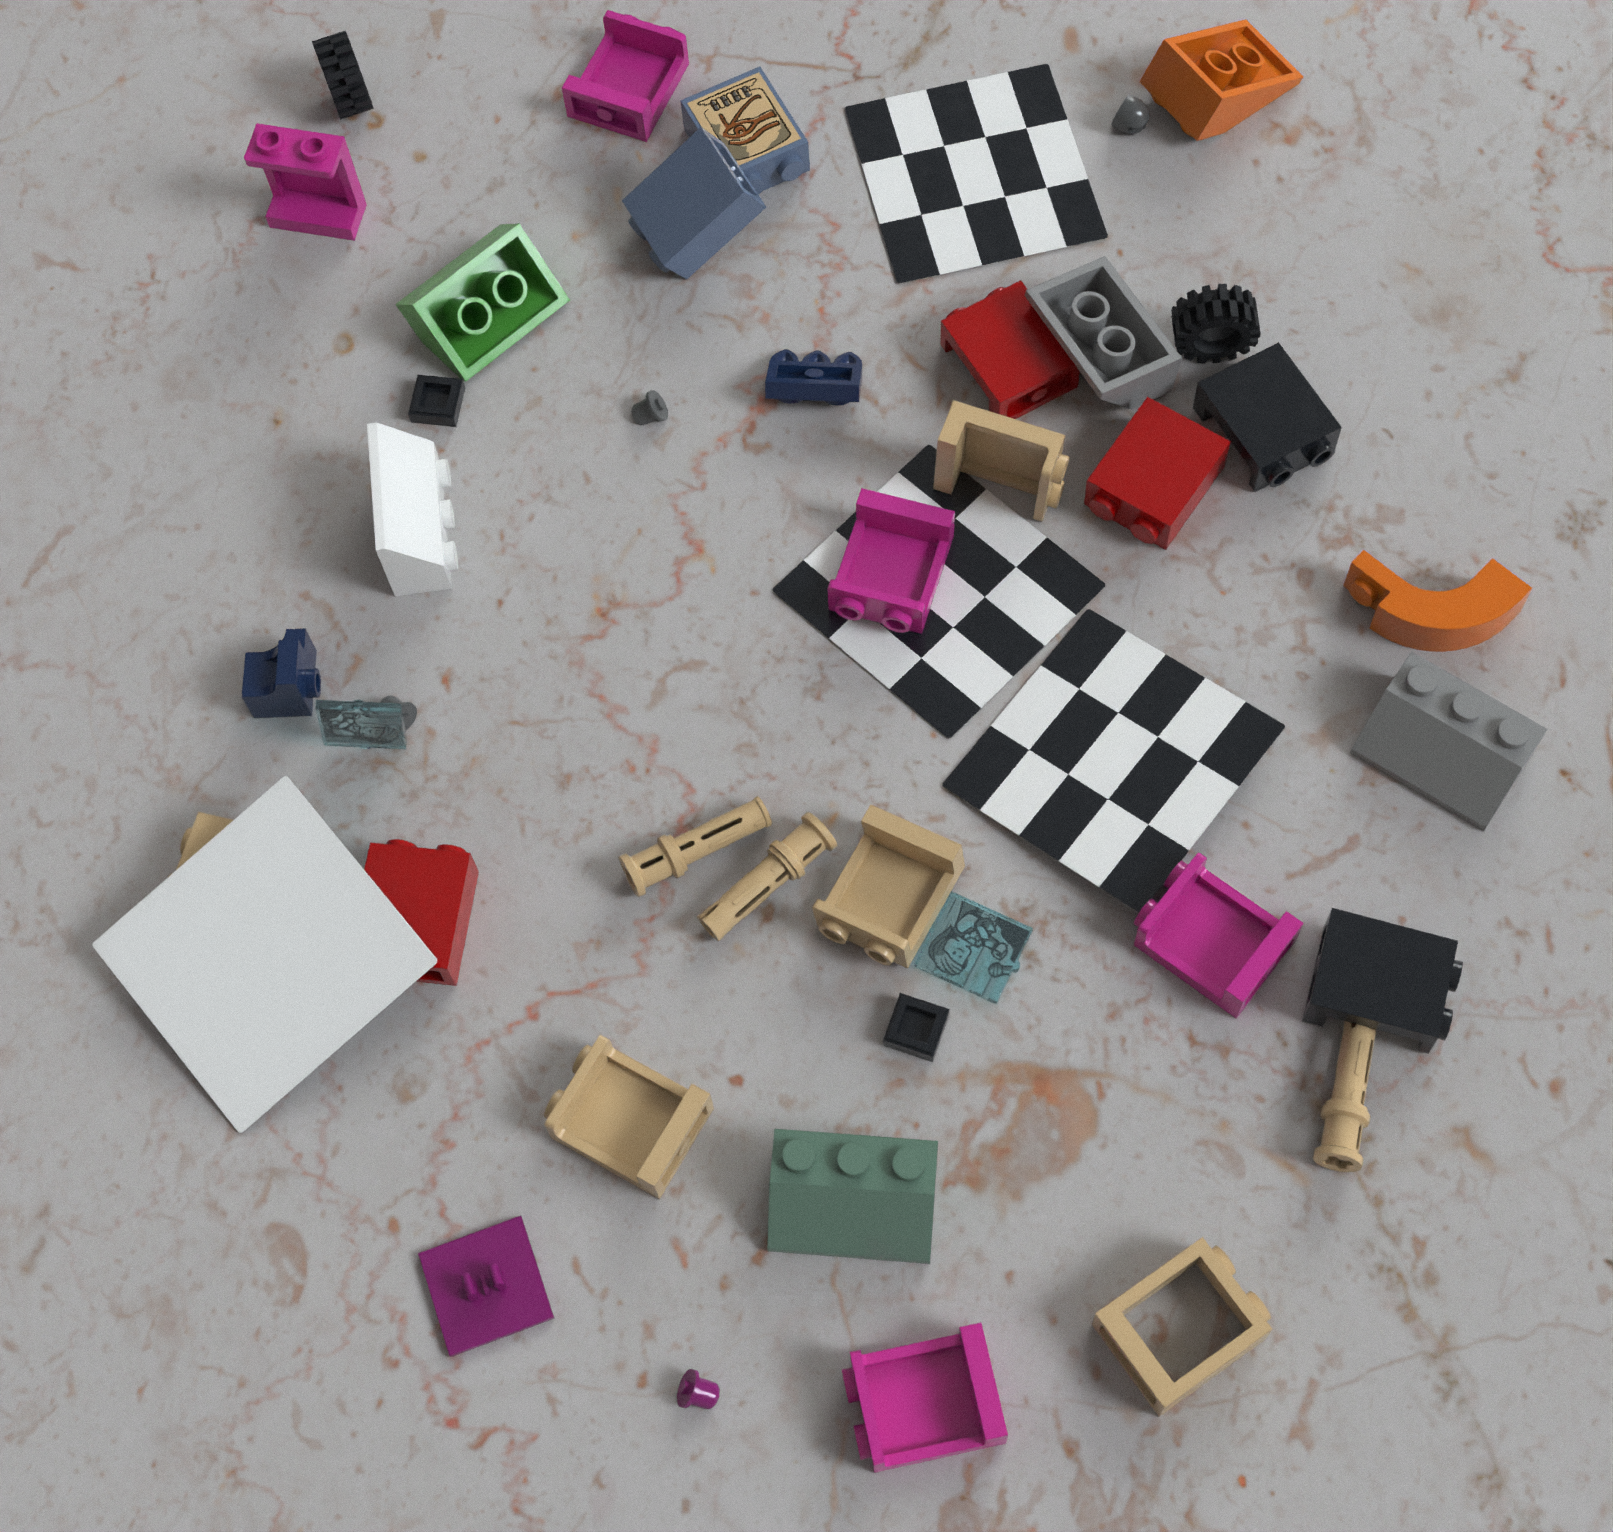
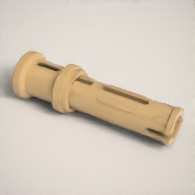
[618,796,772,897]
[697,812,837,941]
[1313,1021,1377,1172]

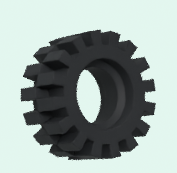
[312,30,374,120]
[1171,284,1261,364]

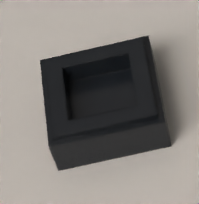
[408,375,465,427]
[883,993,950,1062]

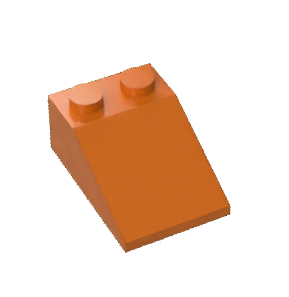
[1139,19,1304,141]

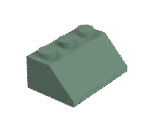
[767,1129,938,1264]

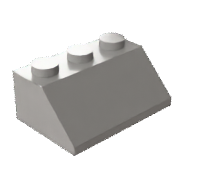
[1025,256,1182,409]
[1350,651,1547,831]

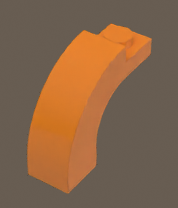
[1343,550,1532,652]

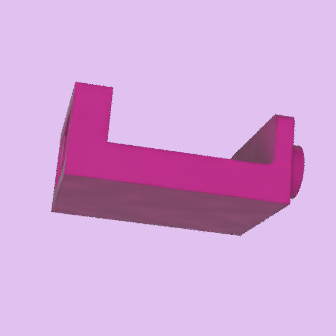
[562,10,689,142]
[244,123,367,241]
[827,488,955,634]
[1133,852,1303,1019]
[842,1322,1008,1473]

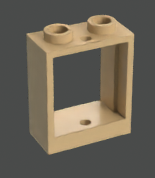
[1092,1237,1272,1417]

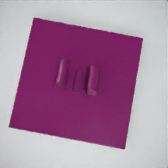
[418,1216,555,1357]

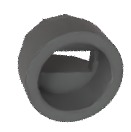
[1111,94,1150,134]

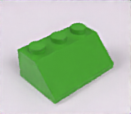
[395,223,570,382]

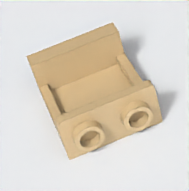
[933,400,1070,522]
[812,804,965,968]
[544,1035,714,1199]

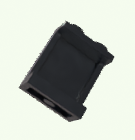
[1193,342,1342,492]
[1302,908,1463,1054]

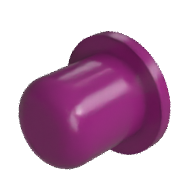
[677,1369,720,1409]

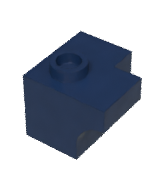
[242,628,321,718]

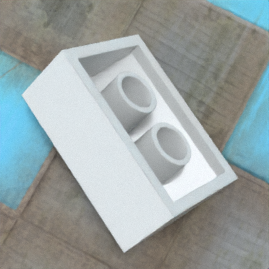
[367,422,458,597]

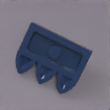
[765,349,862,406]

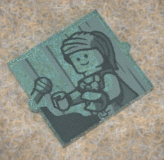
[315,700,407,750]
[914,891,1033,1005]

